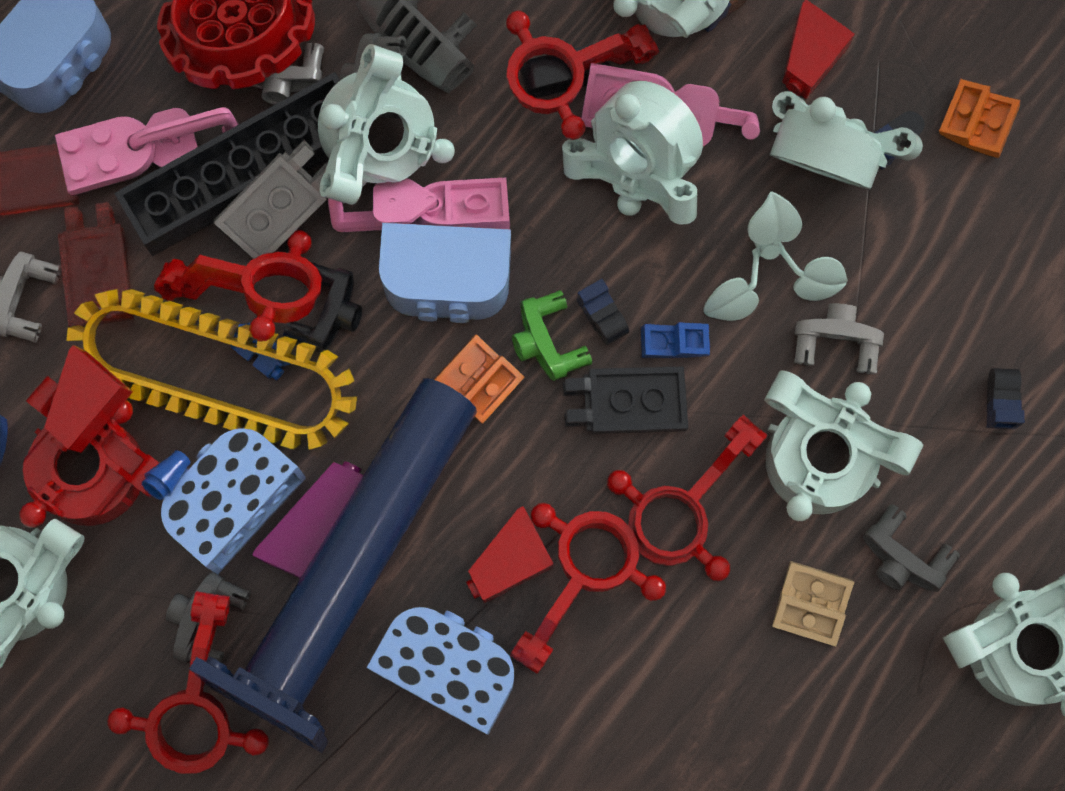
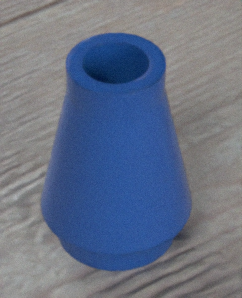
[142,450,191,500]

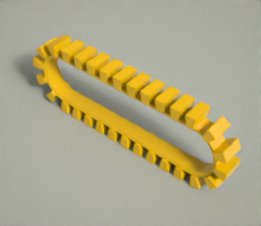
[66,289,357,450]

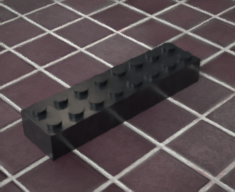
[114,72,369,257]

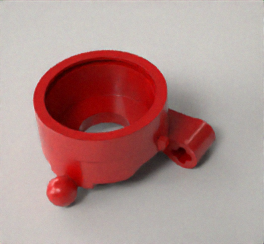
[19,376,159,528]

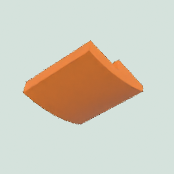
[939,79,1020,158]
[433,334,525,424]

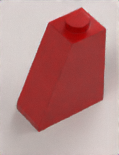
[782,0,855,100]
[44,345,133,453]
[466,506,554,603]

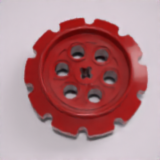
[157,0,315,89]

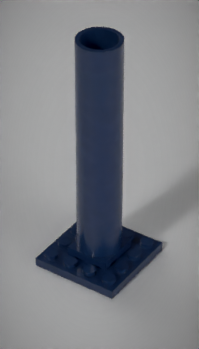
[189,378,477,753]

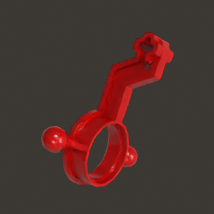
[506,10,659,140]
[154,230,322,342]
[607,415,768,581]
[510,503,666,674]
[107,591,269,774]

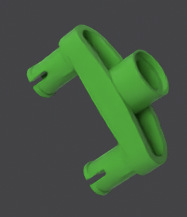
[512,290,592,381]

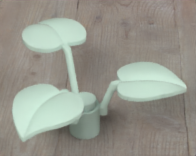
[703,192,848,321]

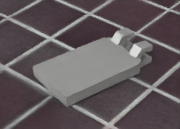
[214,140,328,259]

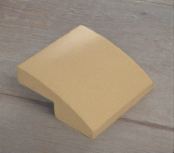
[772,561,854,647]

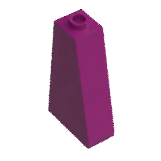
[252,461,363,579]

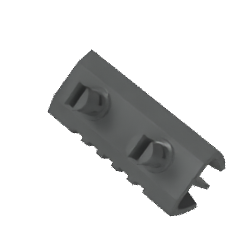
[356,0,478,94]

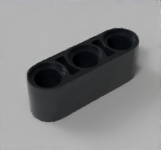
[520,44,610,98]

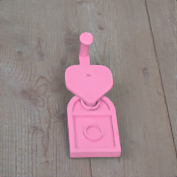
[581,63,760,146]
[55,107,239,196]
[328,177,510,232]

